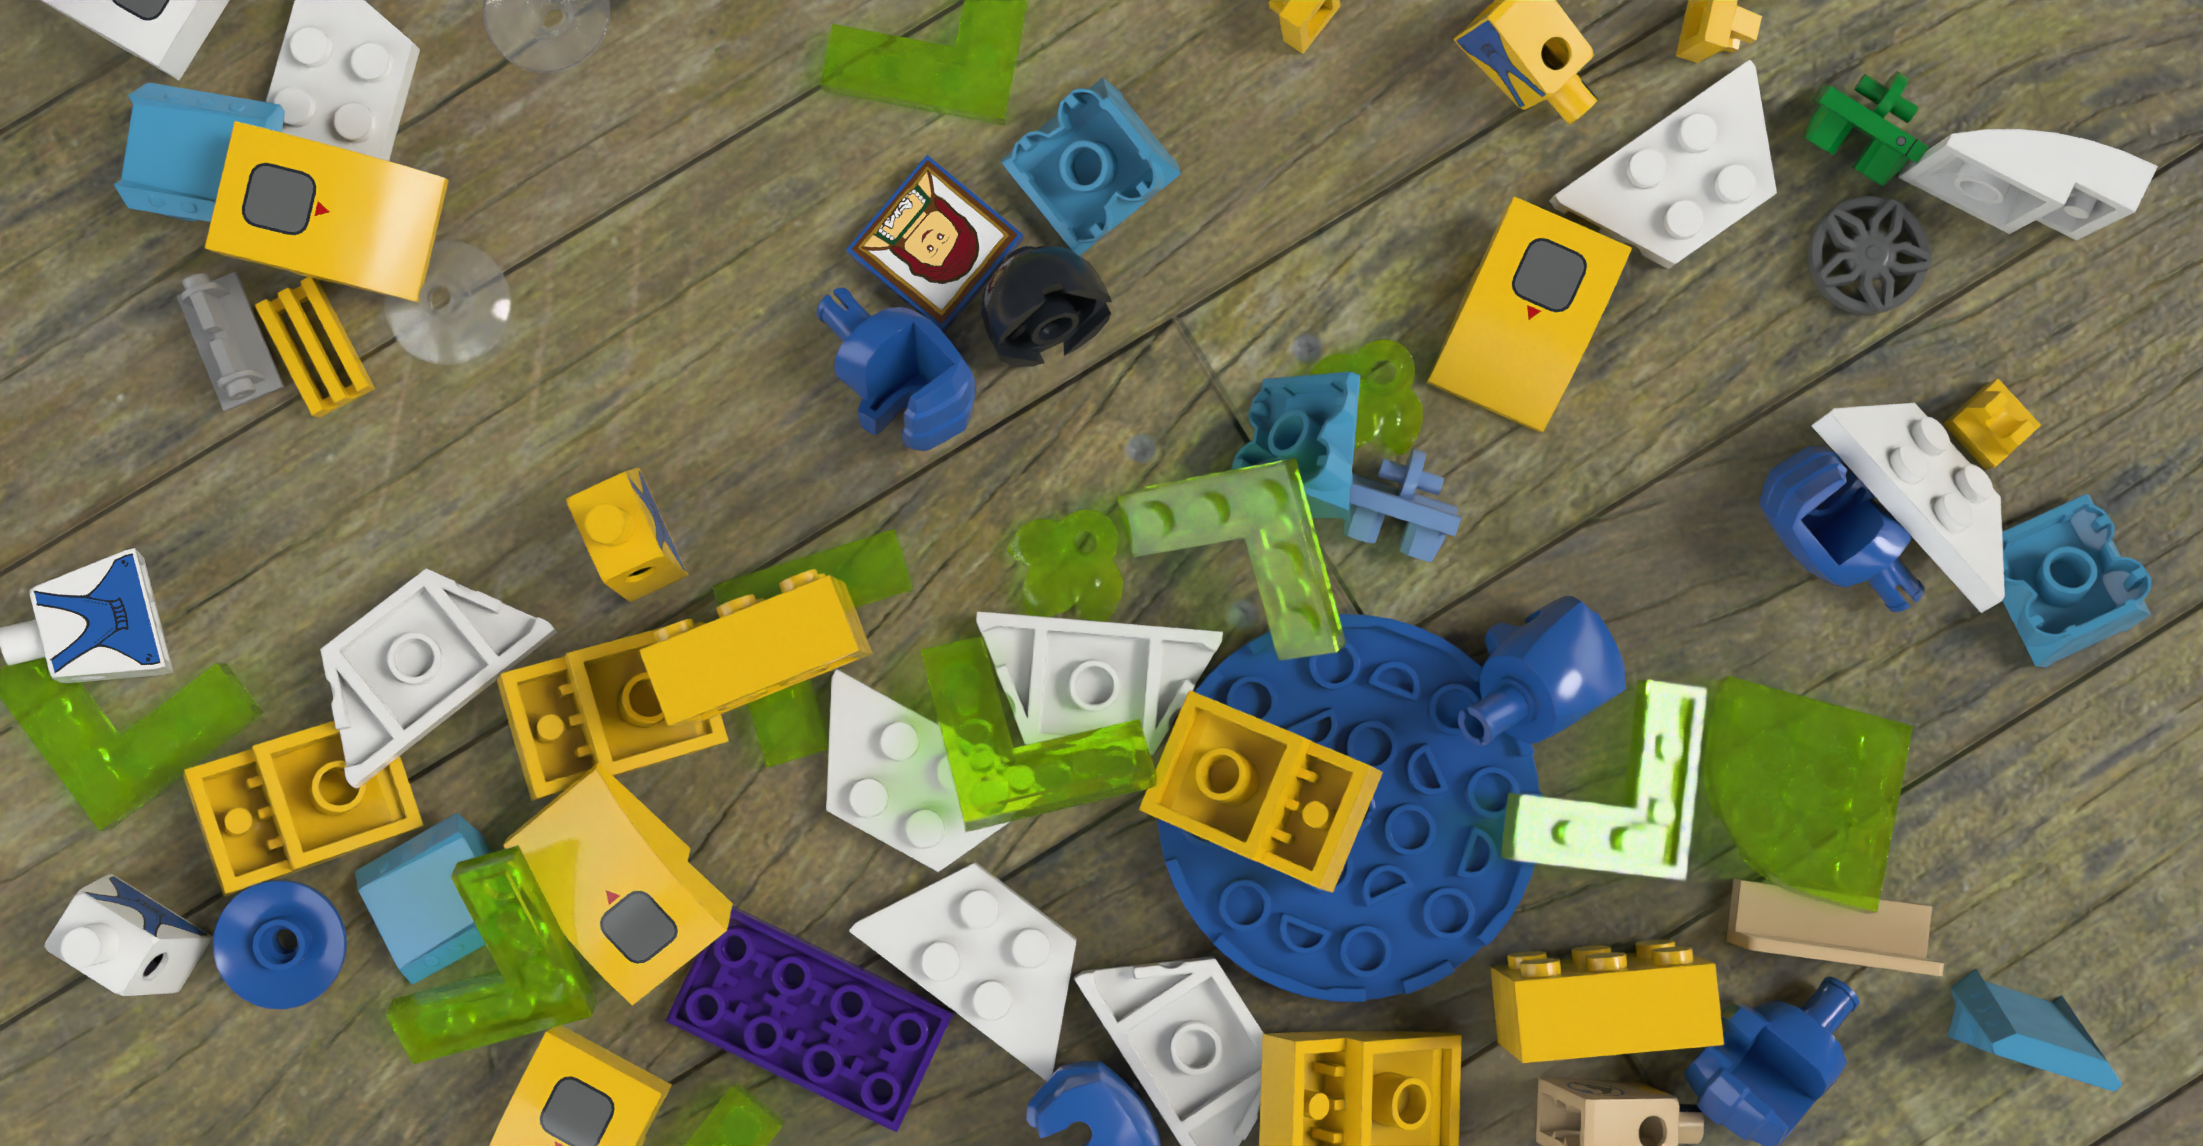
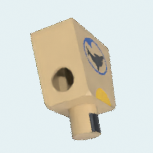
[1536,1077,1704,1146]

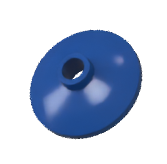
[213,879,347,1009]

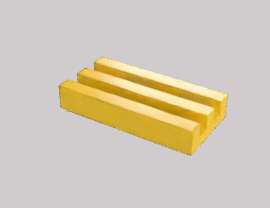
[255,277,375,418]

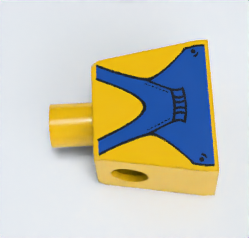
[1453,0,1598,125]
[566,467,689,602]

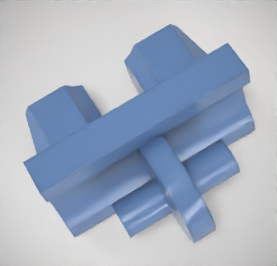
[1343,449,1461,562]

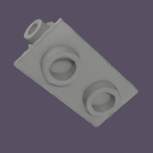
[177,272,284,412]

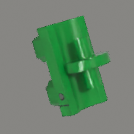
[1802,71,1929,186]

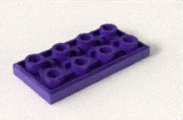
[665,905,954,1132]

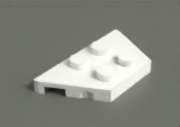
[266,0,420,161]
[1550,60,1777,269]
[1812,403,2005,613]
[320,569,557,789]
[976,612,1223,755]
[826,670,1052,872]
[849,862,1077,1080]
[1074,956,1264,1146]

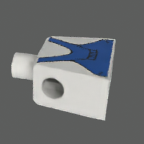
[0,548,174,683]
[44,874,213,996]

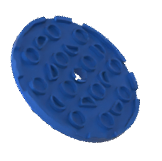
[1157,614,1543,1002]

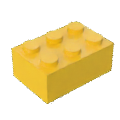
[639,569,873,726]
[1490,940,1724,1063]

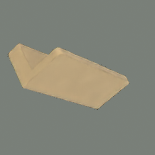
[1726,879,1944,976]

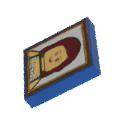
[846,155,1024,333]

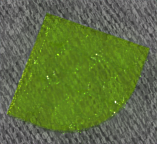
[1704,676,1913,914]

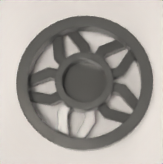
[1807,196,1931,315]

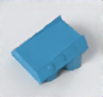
[1001,77,1182,256]
[113,83,285,222]
[1230,372,1360,523]
[2002,494,2151,668]
[355,813,517,985]
[1947,969,2122,1092]

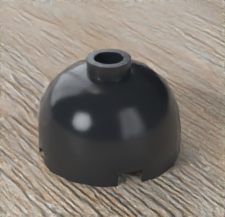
[981,246,1112,367]

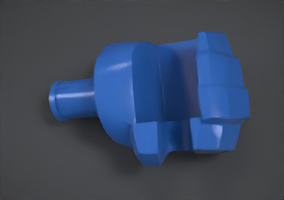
[816,287,976,452]
[1759,446,1925,612]
[1458,596,1626,746]
[1684,977,1859,1146]
[1026,1060,1161,1146]

